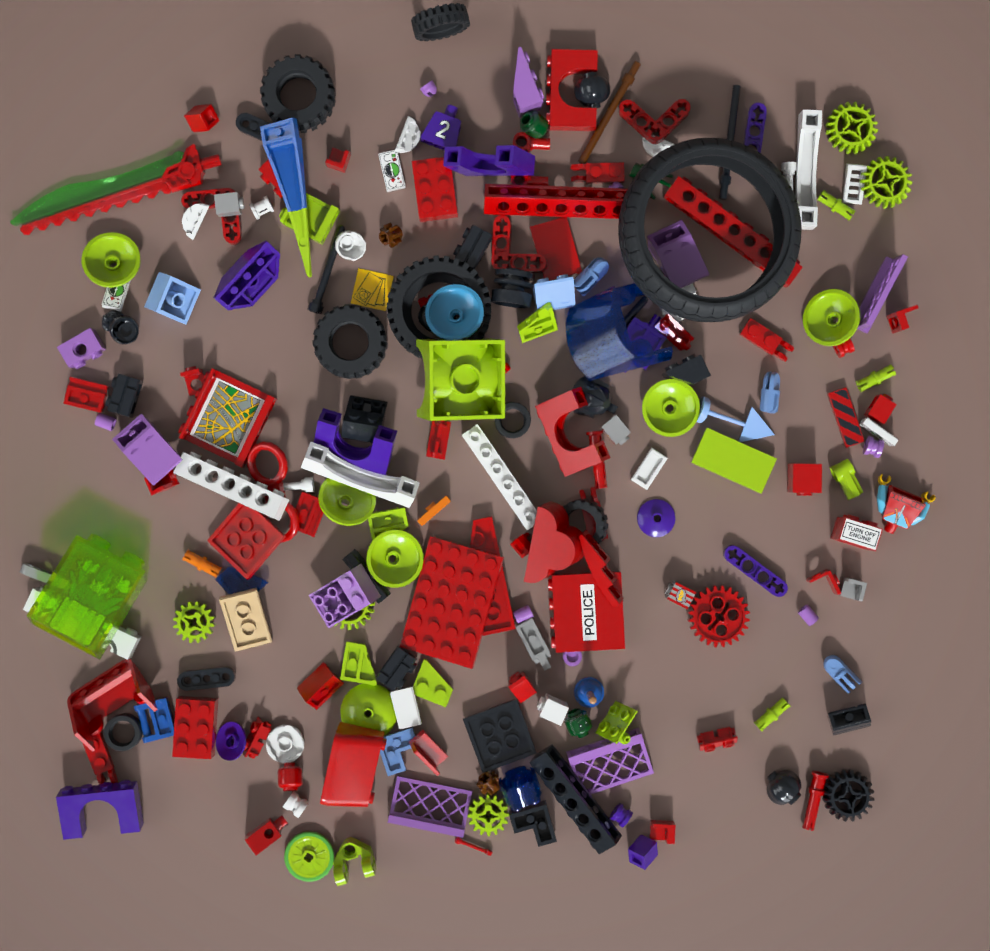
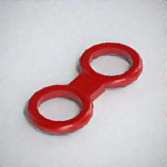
[247,442,299,542]

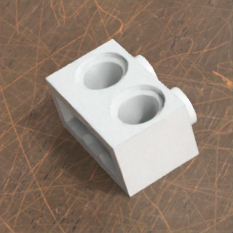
[537,693,569,726]

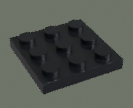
[463,698,537,773]

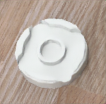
[266,724,305,763]

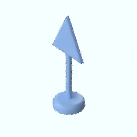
[697,396,775,442]

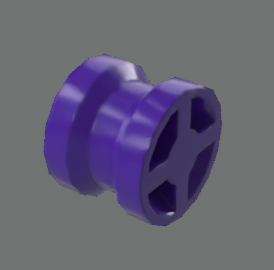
[609,803,633,828]

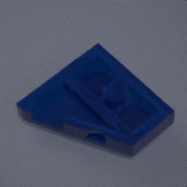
[215,566,269,594]

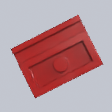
[63,377,109,413]
[288,491,324,537]

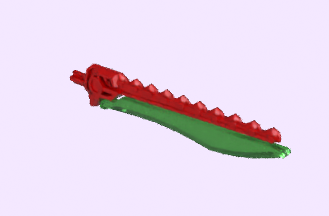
[10,144,222,235]

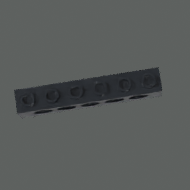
[529,744,622,855]

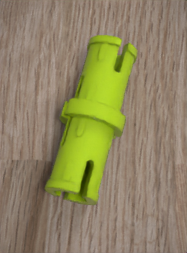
[817,190,856,221]
[856,364,896,392]
[754,697,791,731]

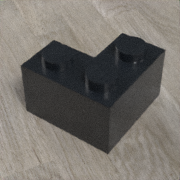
[509,800,557,847]

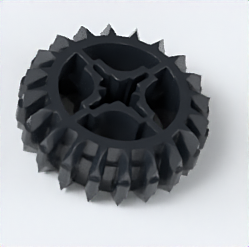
[822,769,875,822]

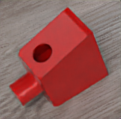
[245,815,288,856]

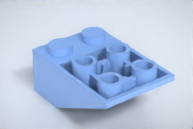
[533,274,575,311]

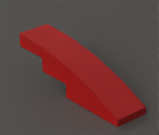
[579,530,624,608]

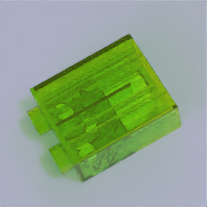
[26,533,148,660]

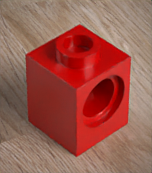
[864,393,897,425]

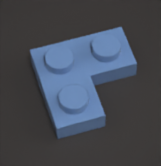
[380,727,416,776]

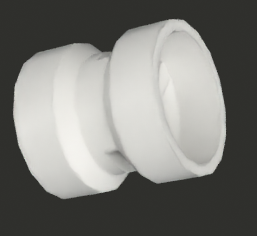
[283,791,309,818]

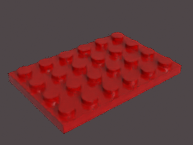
[400,536,504,669]

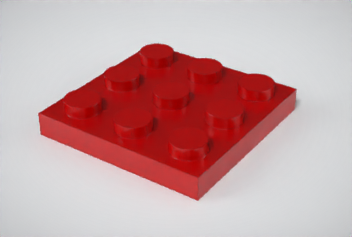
[207,503,286,579]

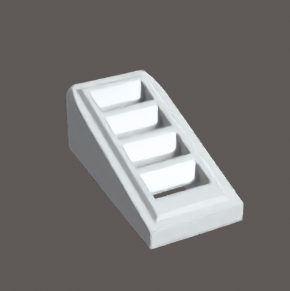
[842,163,867,205]

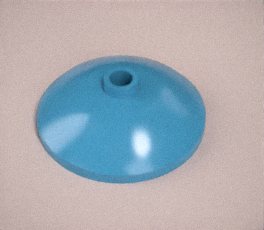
[425,284,484,340]

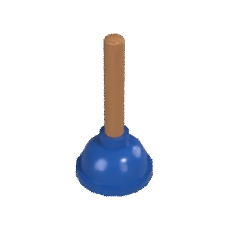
[574,677,604,708]

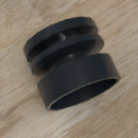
[491,268,535,308]

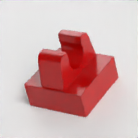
[510,532,531,558]

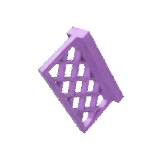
[857,254,908,334]
[566,728,654,794]
[387,776,472,838]

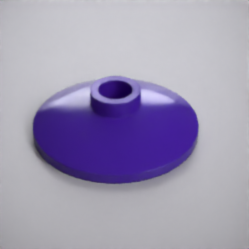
[637,499,675,537]
[216,722,246,761]

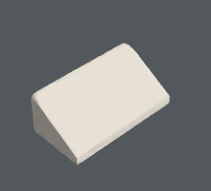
[390,687,422,729]

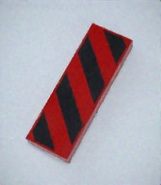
[827,387,865,448]

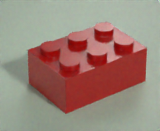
[412,157,458,222]
[172,696,219,759]

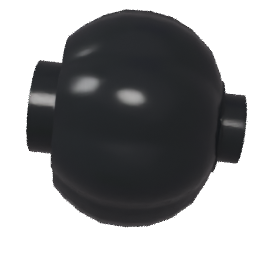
[574,72,610,108]
[766,770,802,805]

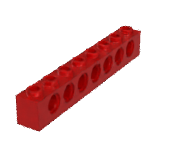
[663,176,803,288]
[484,184,627,219]

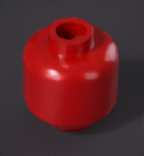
[277,763,303,791]

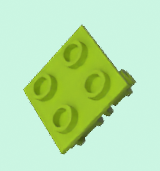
[595,701,638,744]

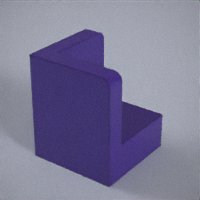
[628,835,658,870]

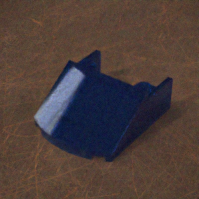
[566,283,673,381]

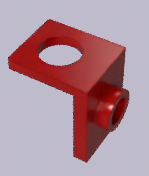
[180,366,205,396]
[806,569,841,595]

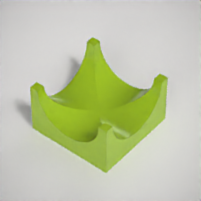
[416,338,505,421]

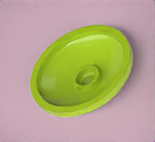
[81,232,141,288]
[803,289,860,346]
[642,379,700,437]
[318,478,376,526]
[366,530,423,588]
[340,683,397,736]

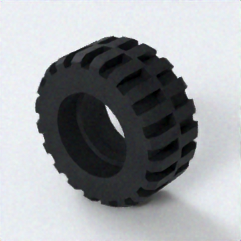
[260,54,336,133]
[312,304,388,379]

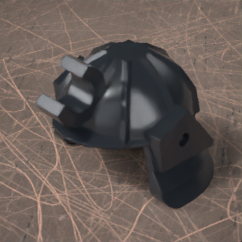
[573,374,618,418]

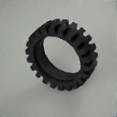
[411,3,470,41]

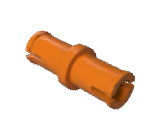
[182,549,222,578]

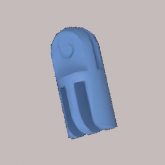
[574,257,609,296]
[760,371,780,414]
[823,655,862,694]

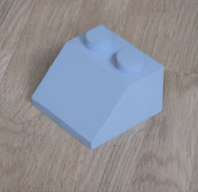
[144,272,201,325]

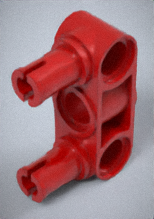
[511,132,550,186]

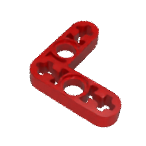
[619,99,691,145]
[181,188,242,245]
[491,215,548,273]

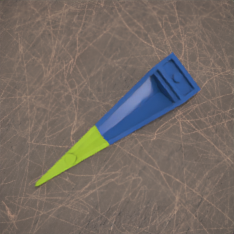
[260,118,312,277]

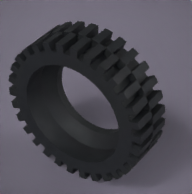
[387,255,491,359]

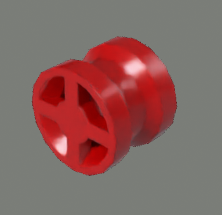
[833,339,855,358]

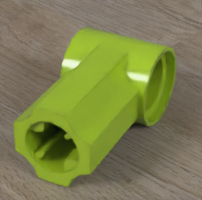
[830,459,863,500]

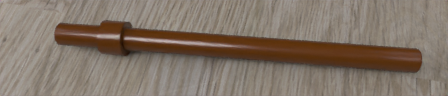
[578,61,641,164]

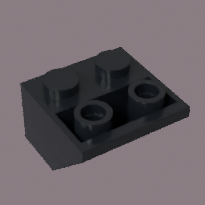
[662,353,711,386]
[341,395,388,443]

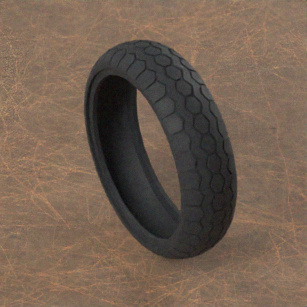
[618,138,802,322]

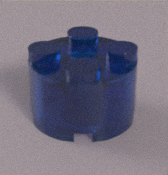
[498,766,542,811]

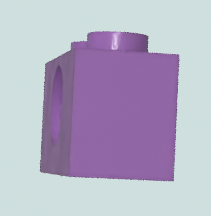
[57,328,106,369]

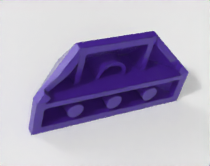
[213,241,280,311]

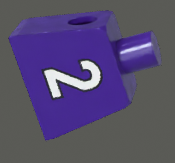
[421,105,461,151]

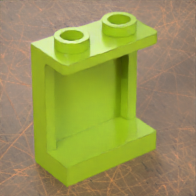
[279,193,340,245]

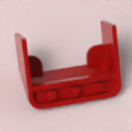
[67,659,158,752]

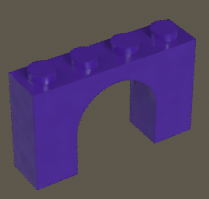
[443,145,535,176]
[314,408,397,475]
[56,780,144,840]

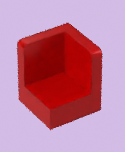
[184,104,220,132]
[325,147,351,173]
[144,469,179,496]
[650,820,676,844]

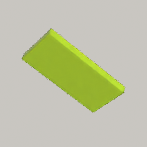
[691,428,777,494]

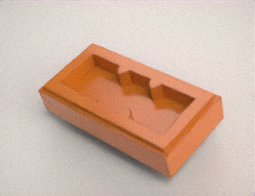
[417,495,451,526]

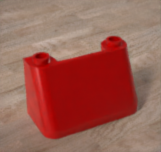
[320,722,387,807]

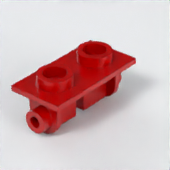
[654,313,695,351]
[426,420,451,460]
[243,717,272,759]
[697,726,738,752]

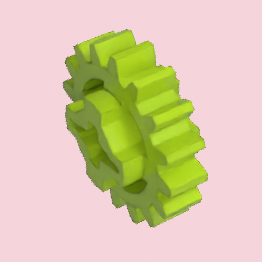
[173,601,216,643]
[468,793,509,836]

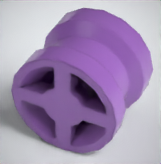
[863,436,884,458]

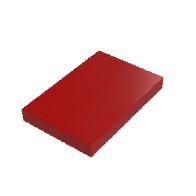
[530,217,582,281]

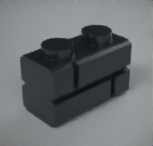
[453,224,493,270]
[106,374,143,418]
[375,645,418,691]
[828,703,871,736]

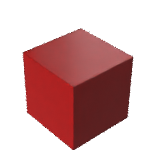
[787,464,822,496]

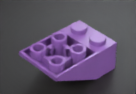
[513,47,544,118]
[647,220,709,288]
[112,414,183,486]
[309,564,381,628]

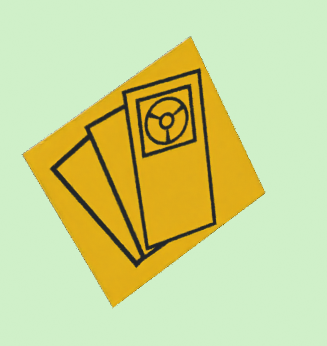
[350,268,394,311]

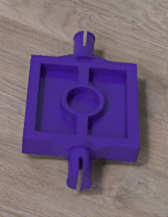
[613,314,667,373]

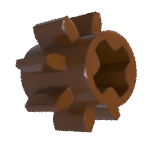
[379,222,403,248]
[476,771,502,795]

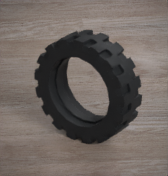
[563,499,609,544]

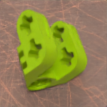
[333,837,377,886]

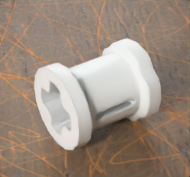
[249,196,274,220]

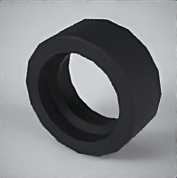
[495,402,531,439]
[104,713,143,751]

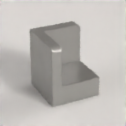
[839,577,867,602]

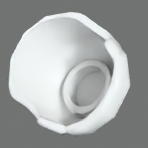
[335,230,366,261]

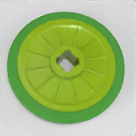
[284,831,334,882]

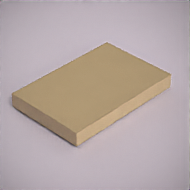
[219,588,272,651]

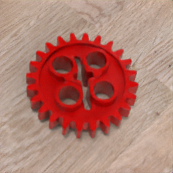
[687,585,750,647]

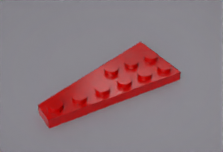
[470,516,516,636]

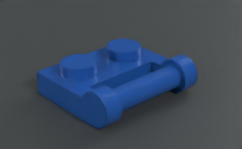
[134,697,174,743]

